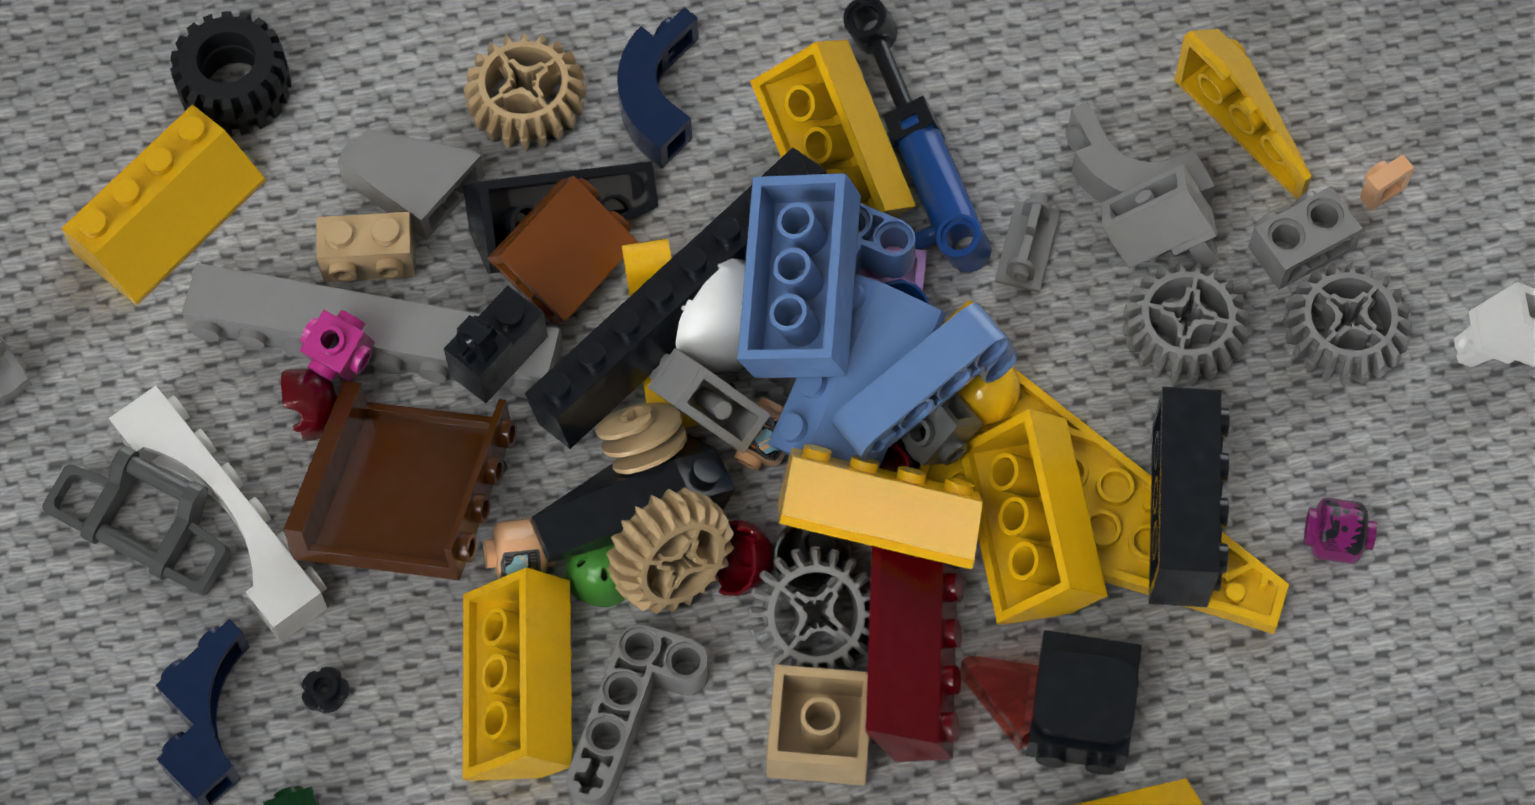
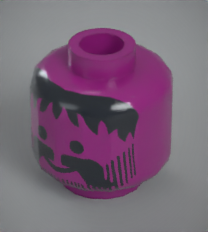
[1304,498,1377,564]

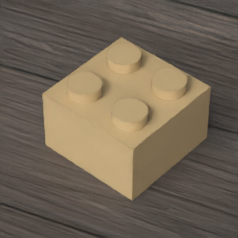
[766,665,869,786]

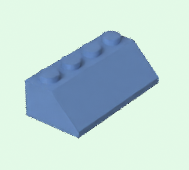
[768,274,946,468]

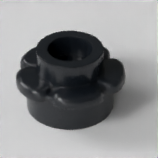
[301,667,350,714]

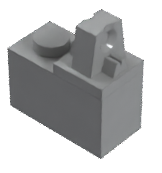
[1100,164,1219,269]
[648,348,771,454]

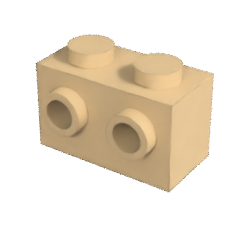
[316,212,416,282]

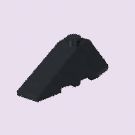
[463,161,658,274]

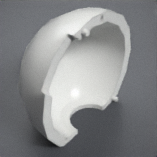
[675,258,746,375]

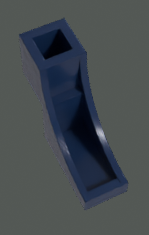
[155,619,250,805]

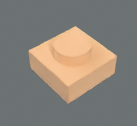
[1360,154,1415,211]

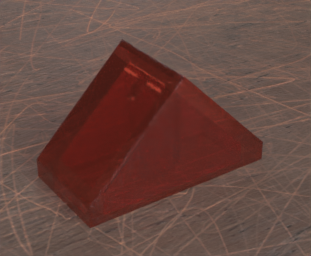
[960,655,1039,751]

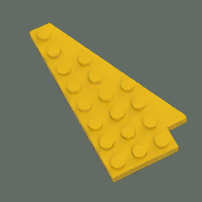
[919,366,1289,634]

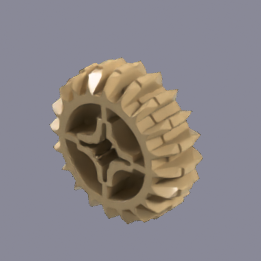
[464,32,586,151]
[606,487,734,614]

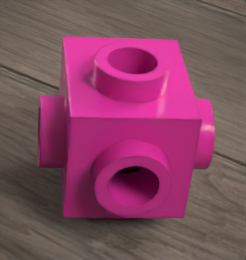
[299,309,375,382]

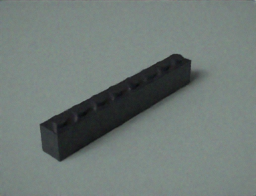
[525,147,827,449]

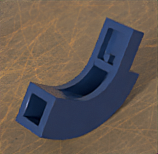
[617,7,699,168]

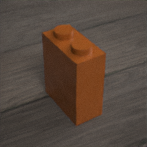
[487,176,638,323]

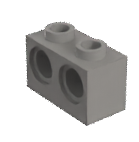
[1248,186,1363,290]

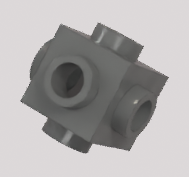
[901,392,983,466]

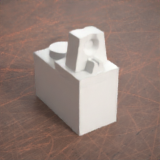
[1454,282,1535,367]

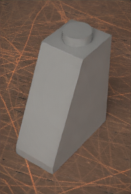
[337,129,484,240]

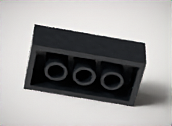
[1148,387,1230,607]

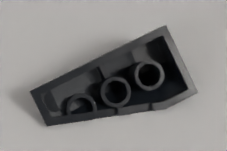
[530,433,735,563]

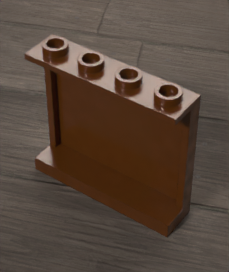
[283,381,517,581]

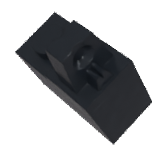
[444,285,548,403]

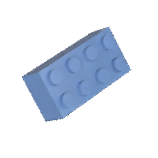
[737,173,861,378]

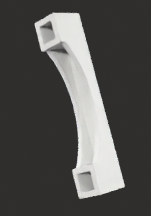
[109,386,328,643]

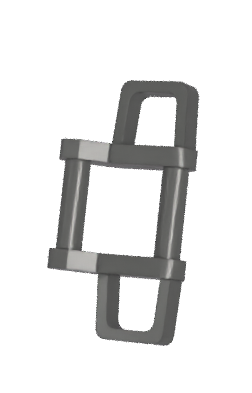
[42,445,230,595]

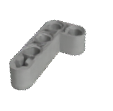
[566,624,709,805]

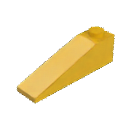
[1174,29,1312,200]

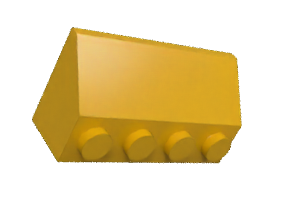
[750,39,916,233]
[61,104,266,305]
[961,409,1108,625]
[777,444,983,569]
[462,567,573,781]

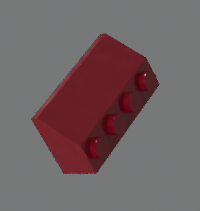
[865,546,963,762]

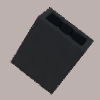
[1026,630,1142,775]

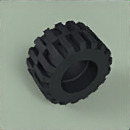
[170,11,291,136]

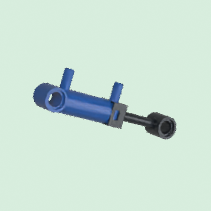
[843,0,992,273]

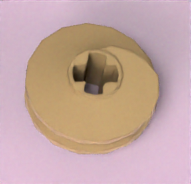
[595,402,687,474]

